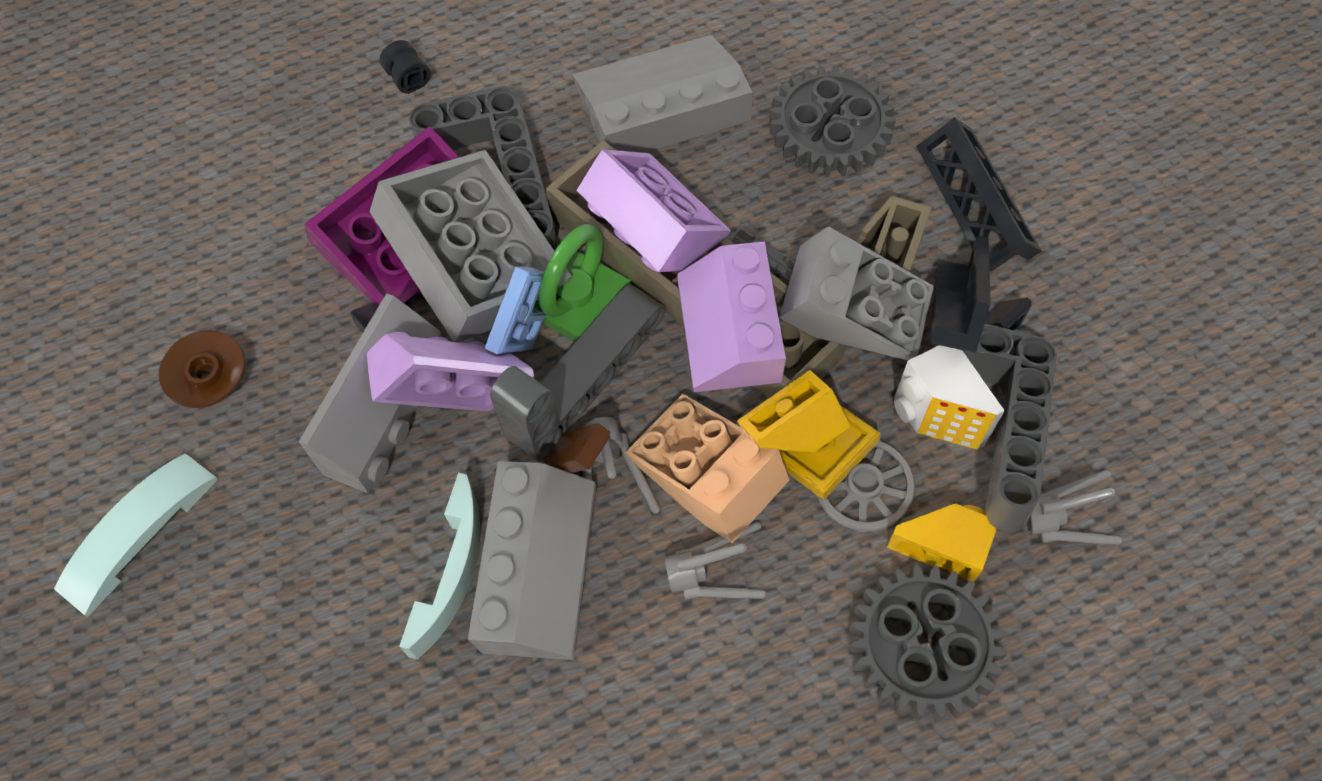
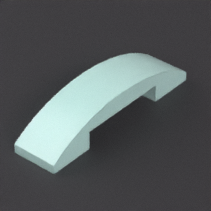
[54,453,218,617]
[399,473,480,659]

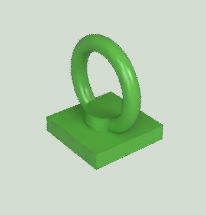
[534,224,632,342]

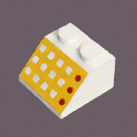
[894,345,1004,450]

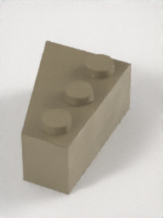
[855,196,932,272]

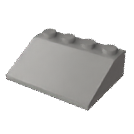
[572,35,753,153]
[369,150,572,342]

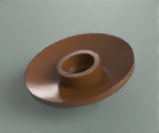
[159,330,246,408]

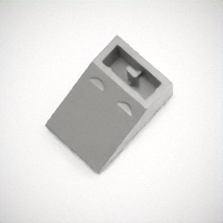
[779,226,934,360]

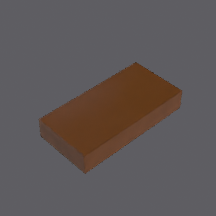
[543,423,611,473]

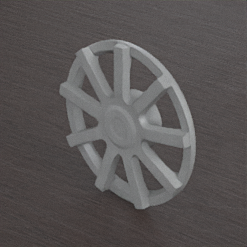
[817,441,915,532]

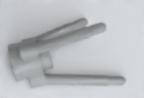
[582,417,660,514]
[1025,470,1123,545]
[664,522,767,600]

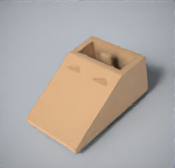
[625,394,790,543]

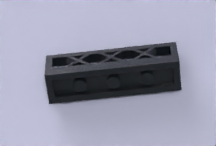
[917,117,1042,272]
[930,236,991,353]

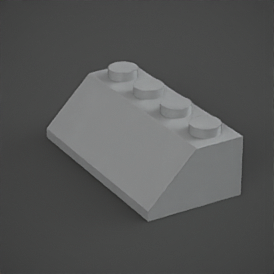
[299,293,443,494]
[468,461,596,660]

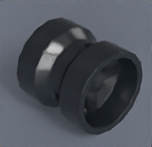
[379,40,431,94]

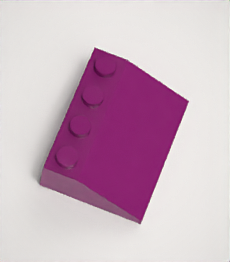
[305,126,459,307]

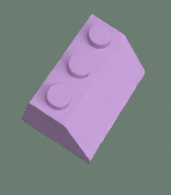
[577,149,731,272]
[677,241,786,392]
[366,332,534,411]

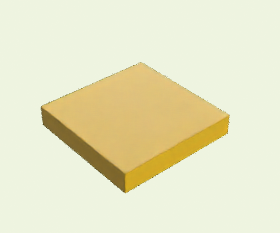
[779,405,881,500]

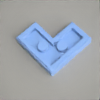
[485,267,546,355]

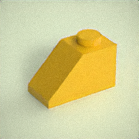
[737,370,850,453]
[887,503,997,582]

